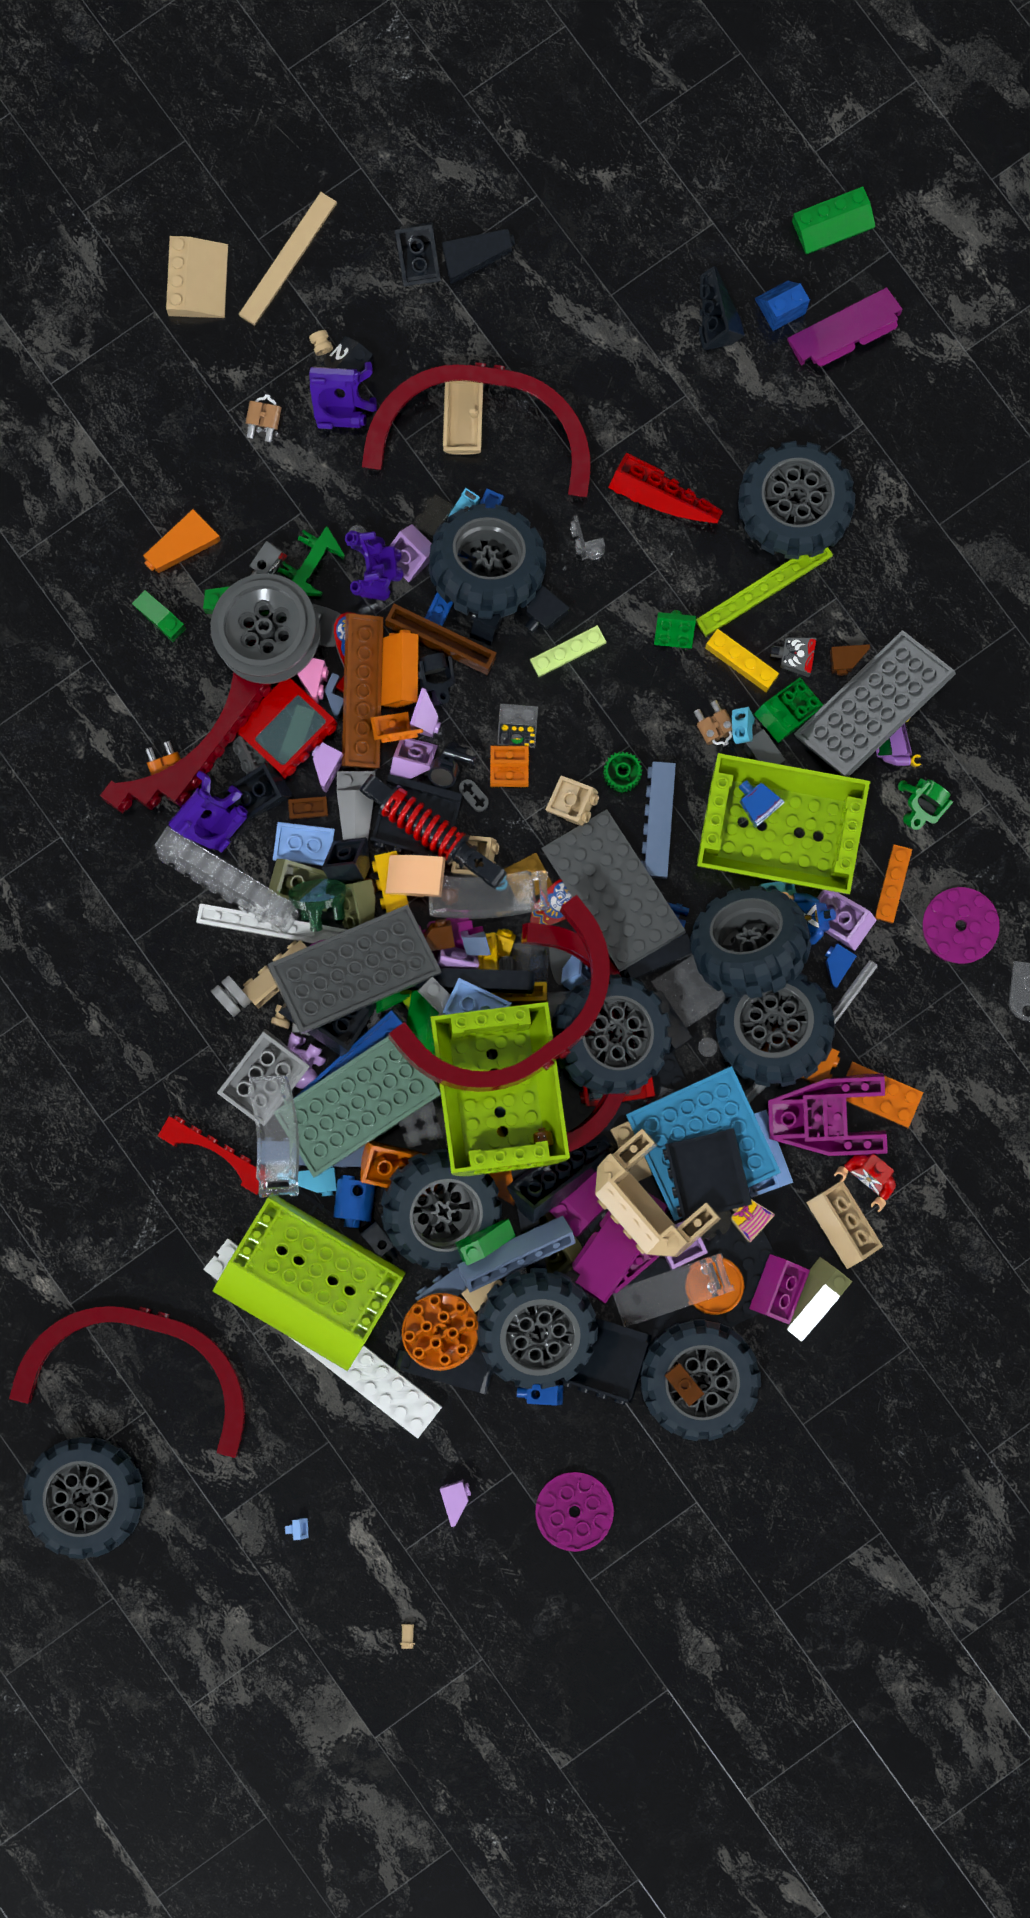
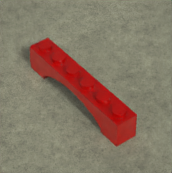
[158,1115,270,1196]

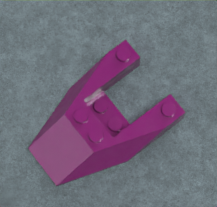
[768,1073,887,1156]

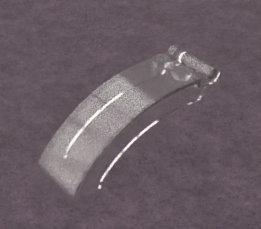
[429,871,550,919]
[248,1075,299,1198]
[612,1253,734,1327]

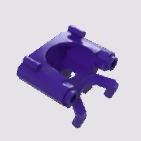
[309,362,377,429]
[345,530,404,601]
[169,771,248,853]

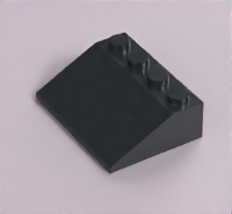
[278,1003,376,1057]

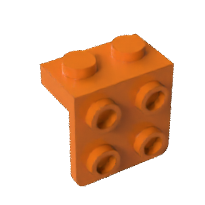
[371,712,423,743]

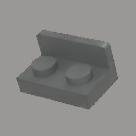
[233,734,269,775]

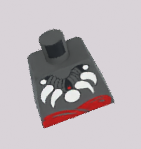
[250,541,288,576]
[771,638,816,677]

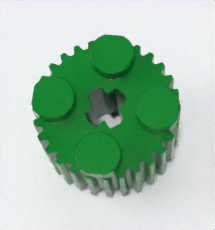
[603,752,642,793]

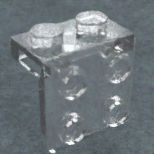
[570,514,605,560]

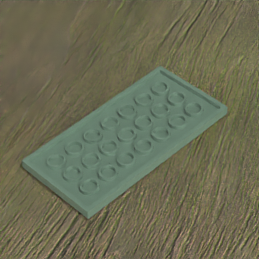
[274,1037,441,1178]

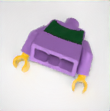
[876,719,921,767]

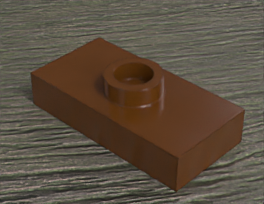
[288,796,328,820]
[664,1363,704,1406]

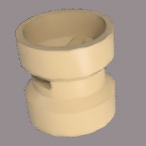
[309,330,333,356]
[271,1005,290,1029]

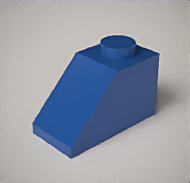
[825,944,857,990]

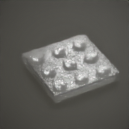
[652,955,725,1028]

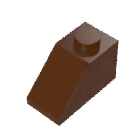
[830,644,870,676]
[423,919,455,951]

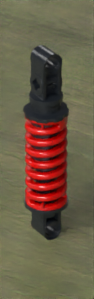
[359,774,507,889]

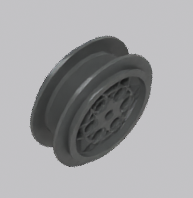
[211,573,321,684]

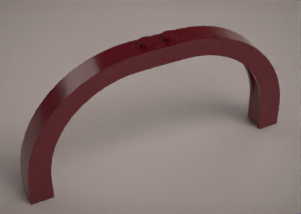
[362,362,591,497]
[388,895,610,1092]
[521,923,634,1152]
[9,1306,245,1458]

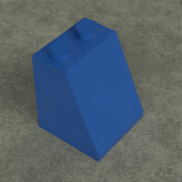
[755,281,810,331]

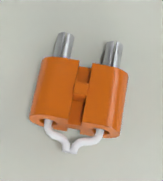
[146,741,181,775]

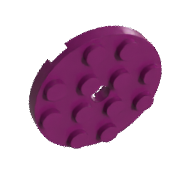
[922,887,999,964]
[535,1472,614,1552]

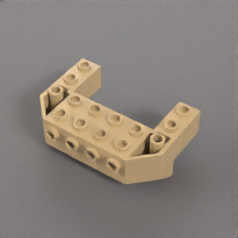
[595,1129,721,1257]

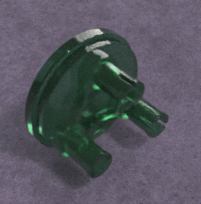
[288,879,346,932]

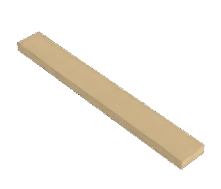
[239,192,337,326]

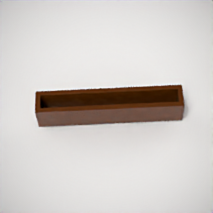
[385,604,497,676]

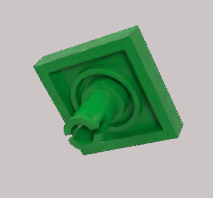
[654,610,696,649]

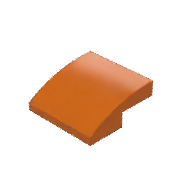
[490,746,529,787]

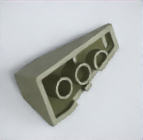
[331,879,375,929]

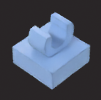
[285,1518,308,1540]

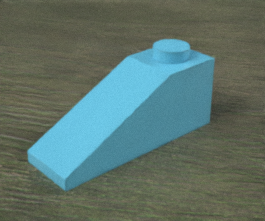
[276,1168,337,1197]

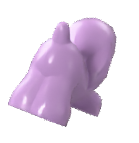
[288,1033,326,1089]

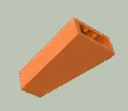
[143,509,221,573]

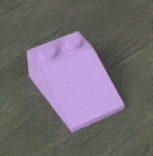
[817,890,876,951]

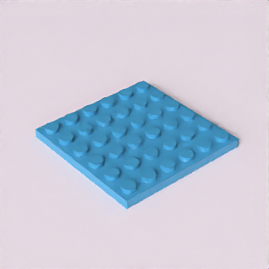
[626,1066,781,1221]

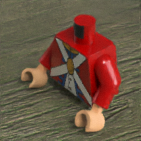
[834,1154,896,1212]

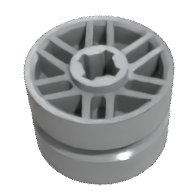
[211,976,252,1017]

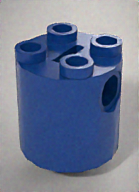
[333,1175,375,1228]

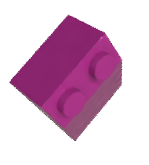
[549,1171,604,1237]

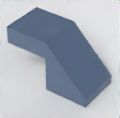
[325,673,343,719]
[460,930,491,955]

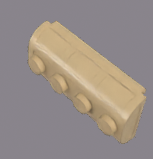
[443,381,483,455]

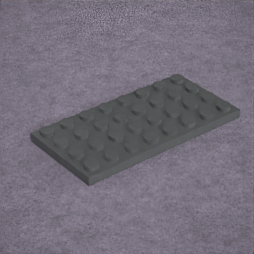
[794,630,956,777]
[542,809,686,972]
[267,904,442,1035]

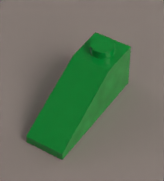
[132,590,186,642]
[455,1218,515,1266]

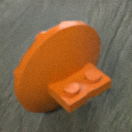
[402,1293,478,1371]

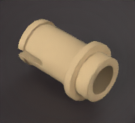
[400,1624,415,1649]

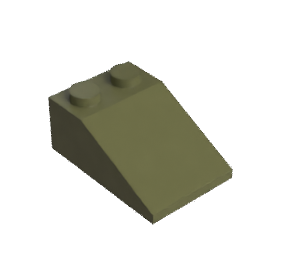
[267,859,334,912]

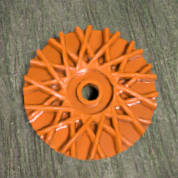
[686,1256,744,1315]

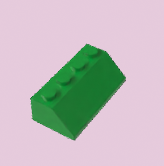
[792,187,875,254]
[406,991,451,1056]

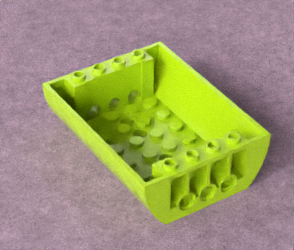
[697,753,870,894]
[431,1002,570,1176]
[213,1193,406,1371]

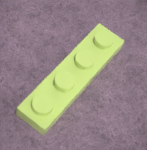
[530,625,606,677]

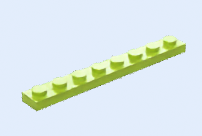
[696,547,833,637]

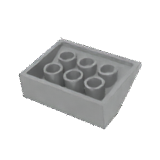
[217,1029,310,1128]

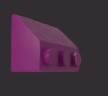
[749,1254,810,1325]

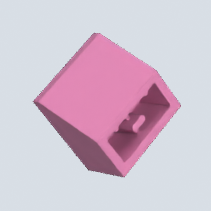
[298,658,329,704]

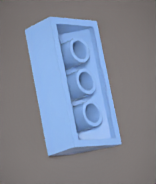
[748,1110,793,1198]

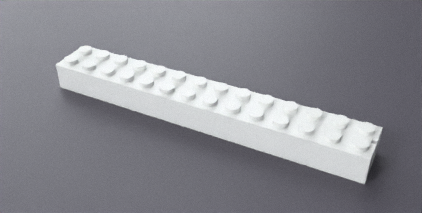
[204,1239,442,1439]

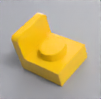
[496,929,516,959]

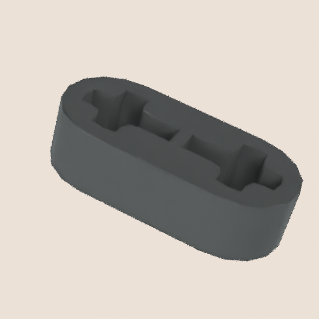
[459,779,489,812]

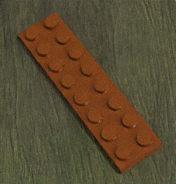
[342,613,383,769]

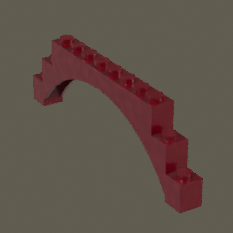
[100,622,272,814]

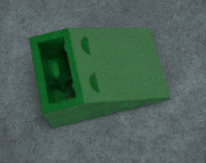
[754,678,824,743]

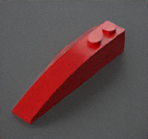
[608,453,723,523]

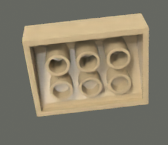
[166,236,228,318]

